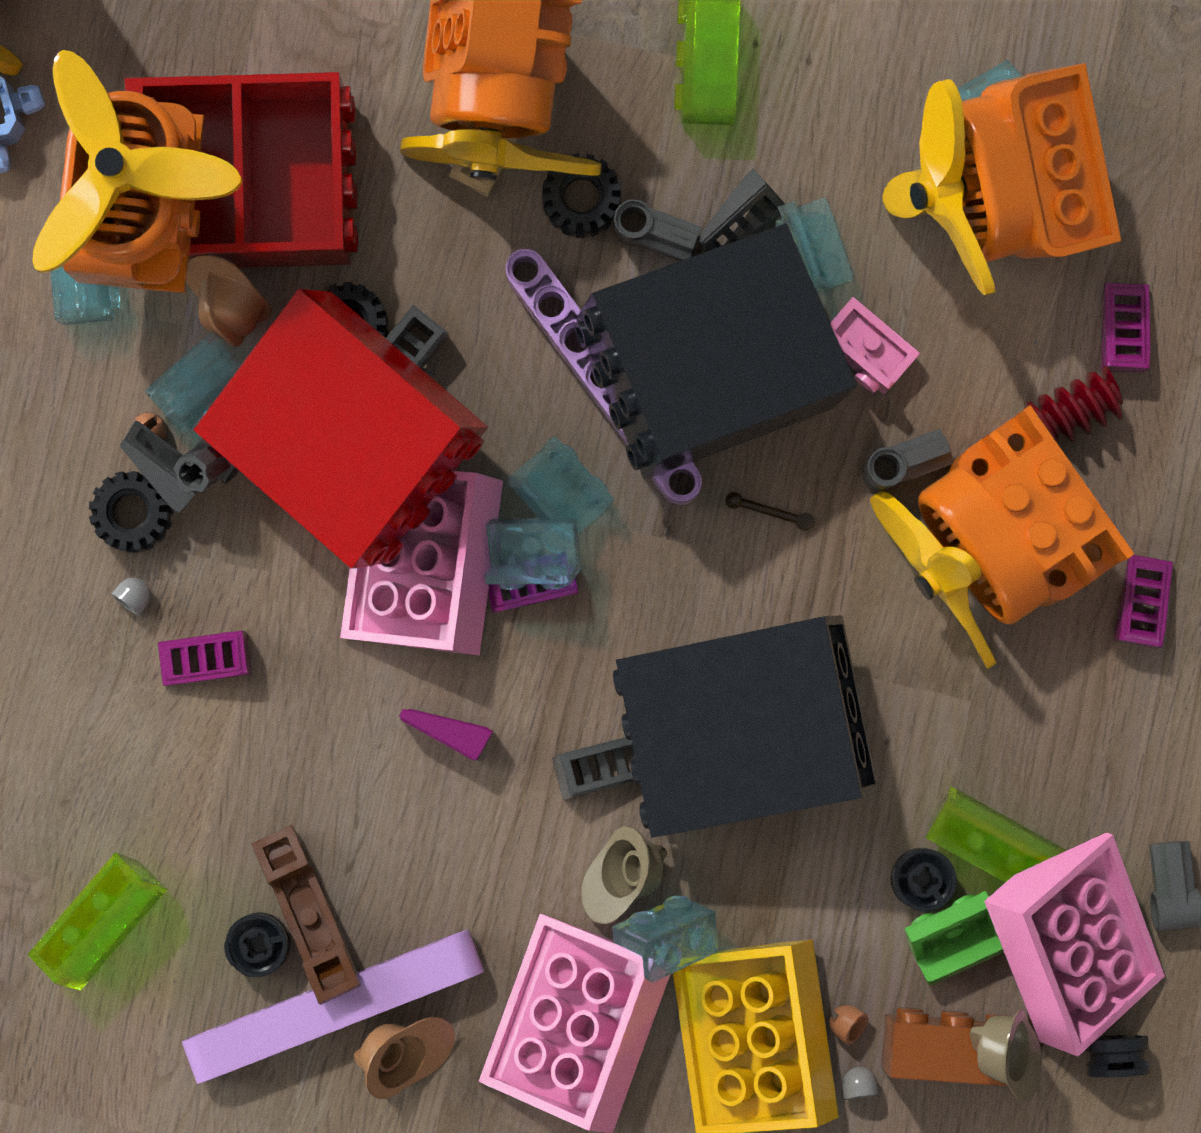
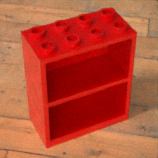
[124,72,359,268]
[193,289,488,569]

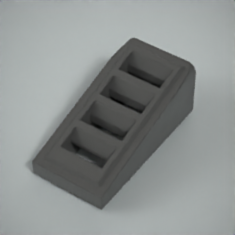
[697,168,788,251]
[386,305,450,369]
[119,420,197,514]
[552,737,635,800]

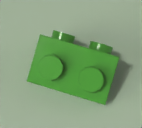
[904,891,1004,985]

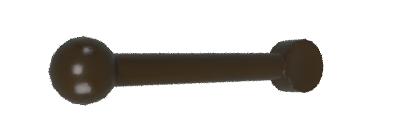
[725,492,815,531]

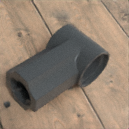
[613,199,702,261]
[862,429,953,492]
[173,438,239,493]
[1149,841,1201,932]

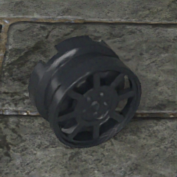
[890,848,957,912]
[224,912,291,977]
[1085,1035,1151,1077]

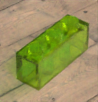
[674,0,740,125]
[925,786,1067,882]
[27,852,167,991]

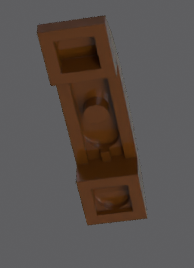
[252,825,361,1005]

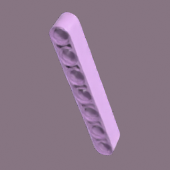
[506,249,702,505]
[181,929,484,1084]

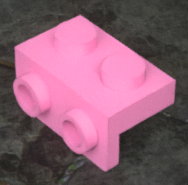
[830,297,920,395]

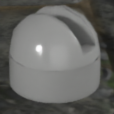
[111,578,150,616]
[842,1066,879,1100]

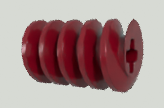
[1024,366,1123,445]

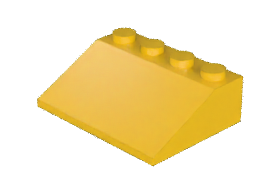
[671,939,839,1133]

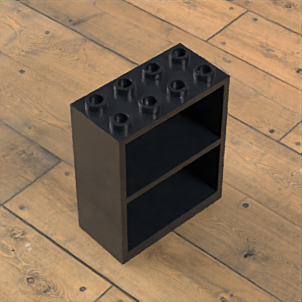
[574,223,857,480]
[613,615,879,838]

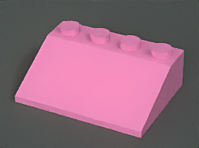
[340,471,503,656]
[984,833,1165,1057]
[479,914,674,1133]

